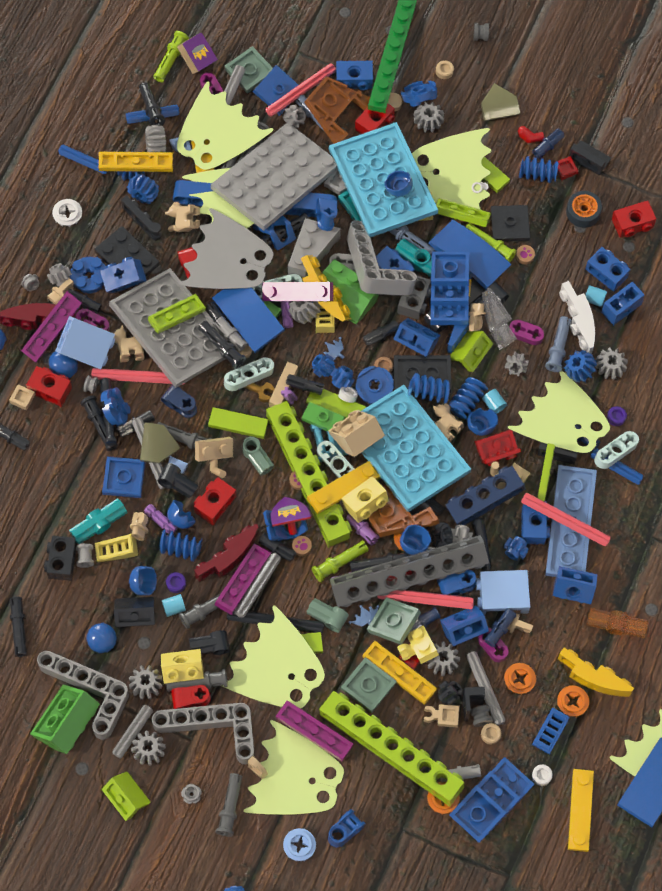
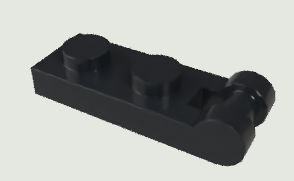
[121,195,161,241]

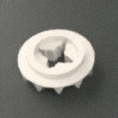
[53,199,82,227]

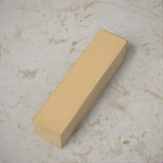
[269,362,298,407]

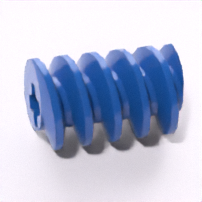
[519,156,559,183]
[408,373,450,404]
[449,377,488,419]
[160,529,203,562]

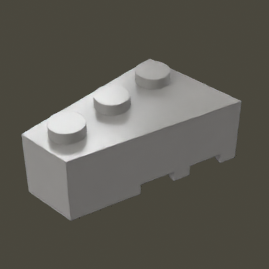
[288,218,341,280]

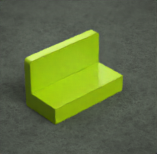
[451,330,494,372]
[102,772,150,821]

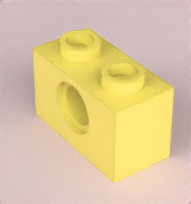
[342,476,389,523]
[161,649,204,684]

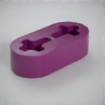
[200,73,223,94]
[76,309,110,332]
[509,320,544,345]
[478,628,508,662]

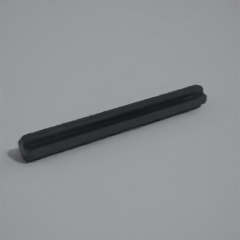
[227,611,324,633]

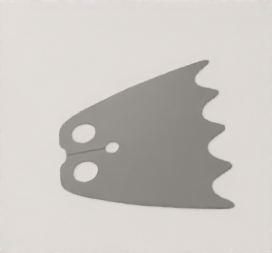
[178,208,273,289]

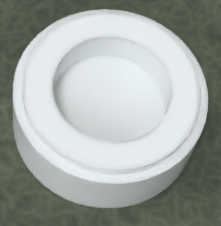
[338,387,358,403]
[532,765,553,786]

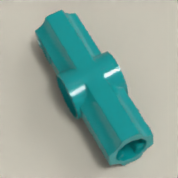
[395,239,432,277]
[69,498,127,545]

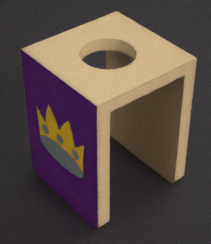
[177,33,218,74]

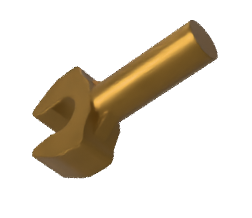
[244,382,275,402]

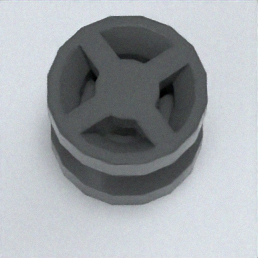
[473,23,489,41]
[470,705,493,727]

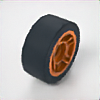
[566,191,602,228]

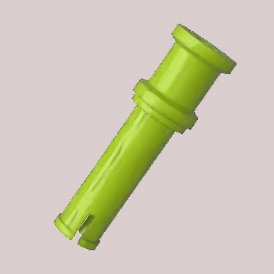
[153,31,189,82]
[466,223,517,263]
[312,540,369,582]

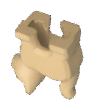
[165,202,200,232]
[113,325,144,362]
[433,403,464,442]

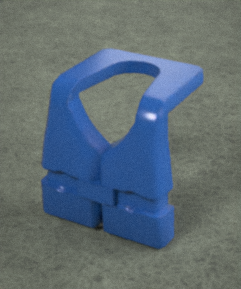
[252,215,296,250]
[263,510,308,541]

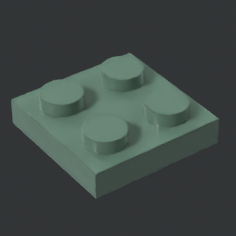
[224,46,273,94]
[367,597,421,645]
[341,657,397,713]

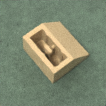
[328,410,385,457]

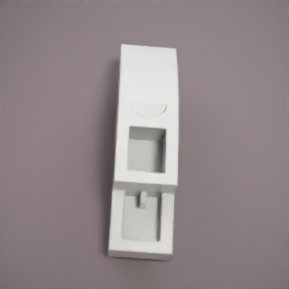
[559,281,595,354]

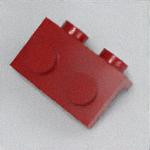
[475,429,521,466]

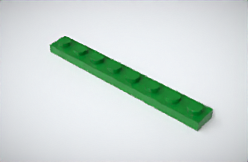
[368,0,417,113]

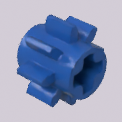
[312,354,335,377]
[331,366,355,389]
[504,536,528,561]

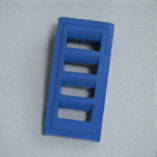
[447,316,470,354]
[532,708,570,755]

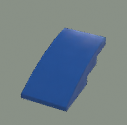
[429,220,511,290]
[430,252,469,325]
[212,287,285,353]
[617,737,662,827]
[449,757,535,843]

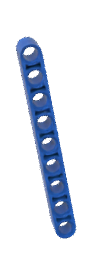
[173,180,337,217]

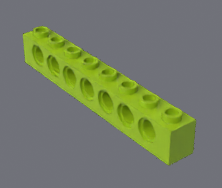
[266,401,352,548]
[319,691,464,807]

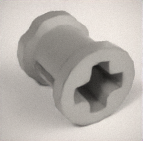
[76,544,94,568]

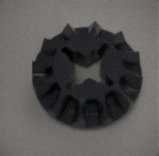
[431,522,453,548]

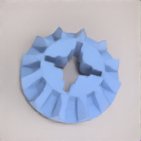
[283,828,316,861]

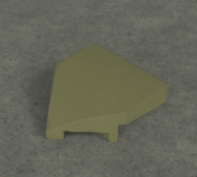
[481,83,520,121]
[140,422,180,464]

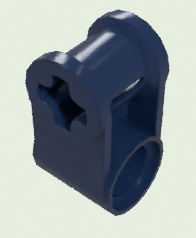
[160,384,197,418]

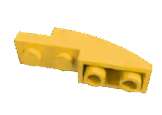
[301,255,351,321]
[558,648,634,697]

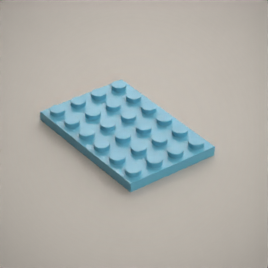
[329,122,438,237]
[361,385,471,512]

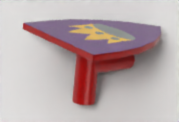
[271,497,311,535]

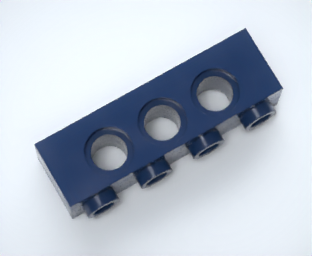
[446,465,526,525]

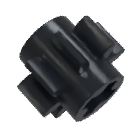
[438,680,462,705]

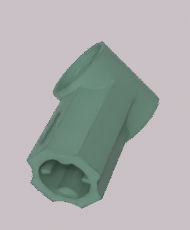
[243,437,274,476]
[307,598,349,633]

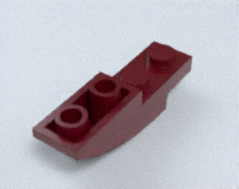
[0,303,76,330]
[194,524,259,582]

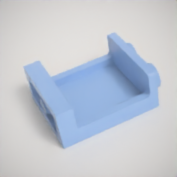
[55,316,115,369]
[476,570,530,615]

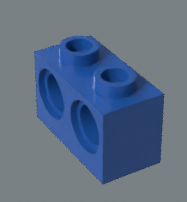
[586,247,630,292]
[394,318,440,357]

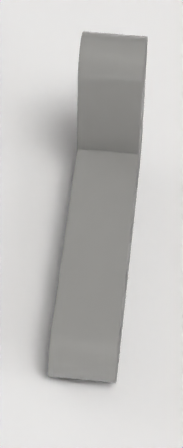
[347,220,417,296]
[37,651,129,740]
[152,703,254,764]

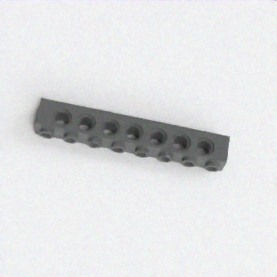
[330,535,489,607]

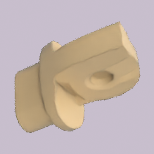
[47,278,74,304]
[469,303,486,331]
[130,512,148,541]
[507,614,533,634]

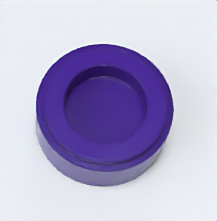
[607,406,627,426]
[166,572,186,593]

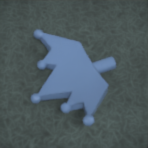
[324,337,345,361]
[349,605,379,627]

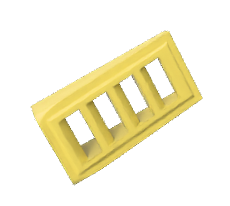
[315,306,335,333]
[95,534,138,562]

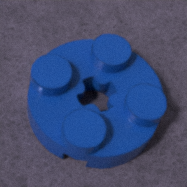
[401,81,437,107]
[70,257,106,294]
[356,366,394,405]
[101,387,130,427]

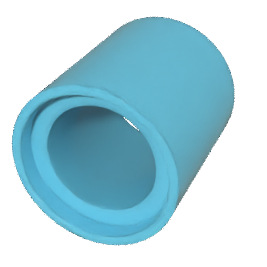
[585,285,607,307]
[482,389,507,414]
[162,594,186,617]

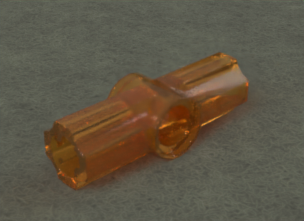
[587,608,648,638]

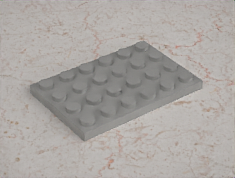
[211,122,338,231]
[109,268,237,388]

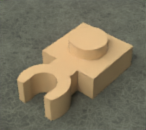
[424,704,459,727]

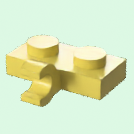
[397,625,439,664]

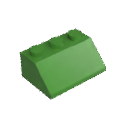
[322,259,379,325]
[30,685,100,754]

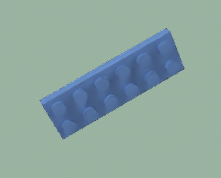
[545,465,597,577]

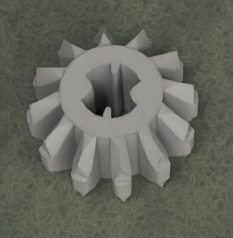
[414,101,444,133]
[145,125,166,152]
[289,301,321,324]
[596,347,628,380]
[427,642,460,677]
[129,665,163,699]
[131,731,166,766]

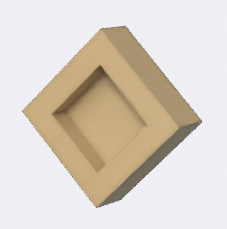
[9,385,35,410]

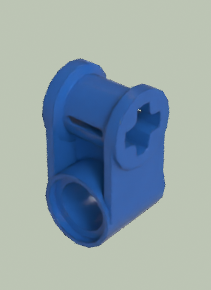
[315,198,337,231]
[437,570,476,596]
[328,809,366,848]

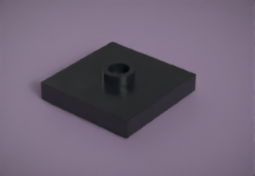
[490,205,530,242]

